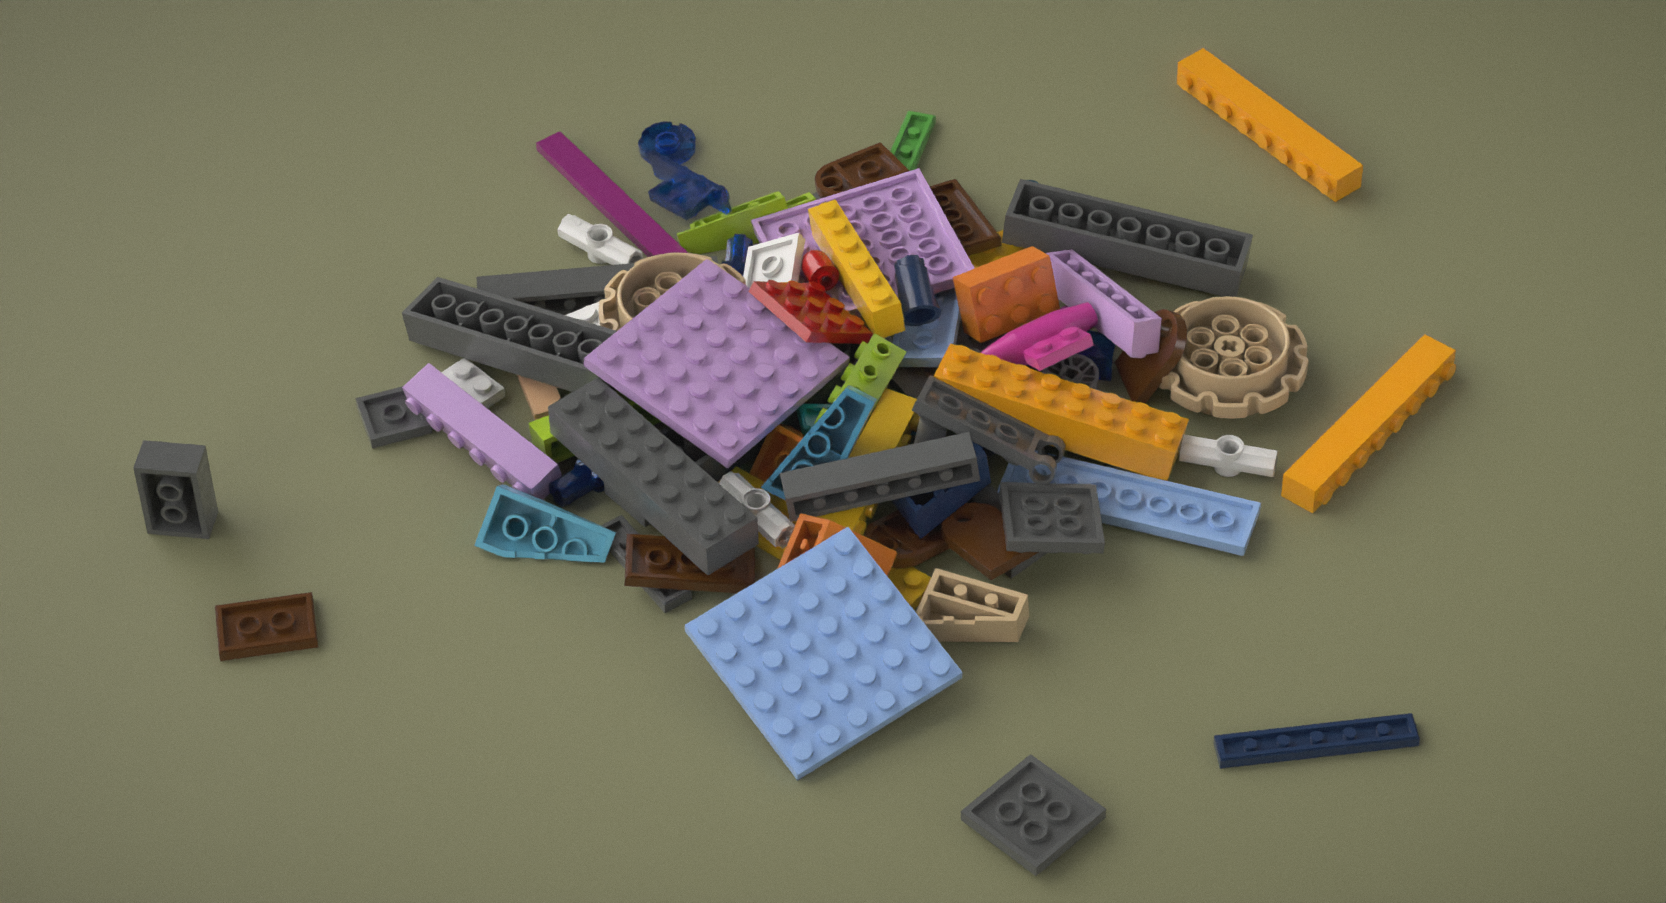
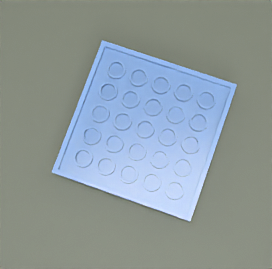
[685,527,963,781]

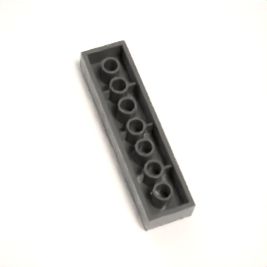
[1002,179,1253,297]
[402,277,617,392]
[548,377,759,575]

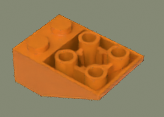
[777,513,897,577]

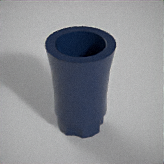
[894,255,941,326]

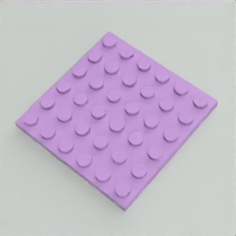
[751,168,975,317]
[584,259,850,468]

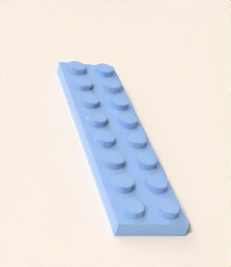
[998,450,1261,556]

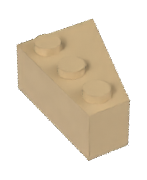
[916,568,1029,642]

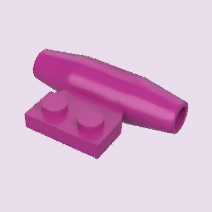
[980,302,1098,371]

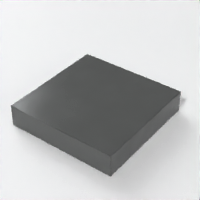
[355,386,432,448]

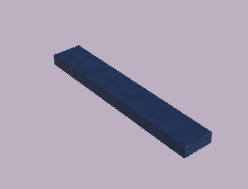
[1213,713,1420,769]

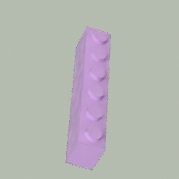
[1046,249,1161,358]
[402,363,564,500]

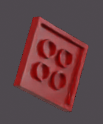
[748,280,873,344]

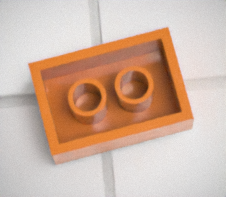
[953,246,1060,343]

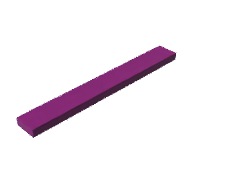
[536,131,688,257]

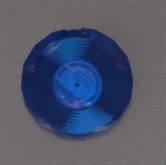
[638,121,696,167]

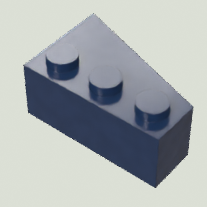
[892,441,991,539]

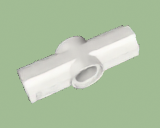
[558,214,643,265]
[1179,435,1278,477]
[719,471,795,549]

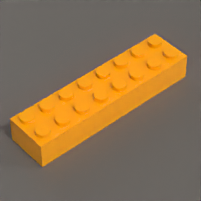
[933,343,1189,481]

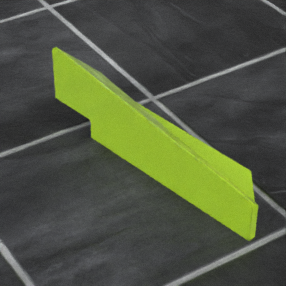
[677,191,816,254]

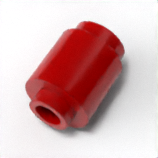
[801,250,839,291]

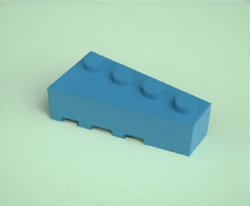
[761,385,877,500]

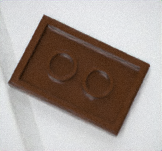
[215,592,318,661]

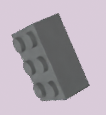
[133,440,218,539]

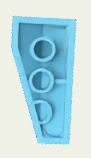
[474,484,617,563]

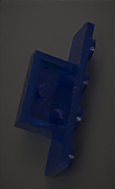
[648,151,732,220]

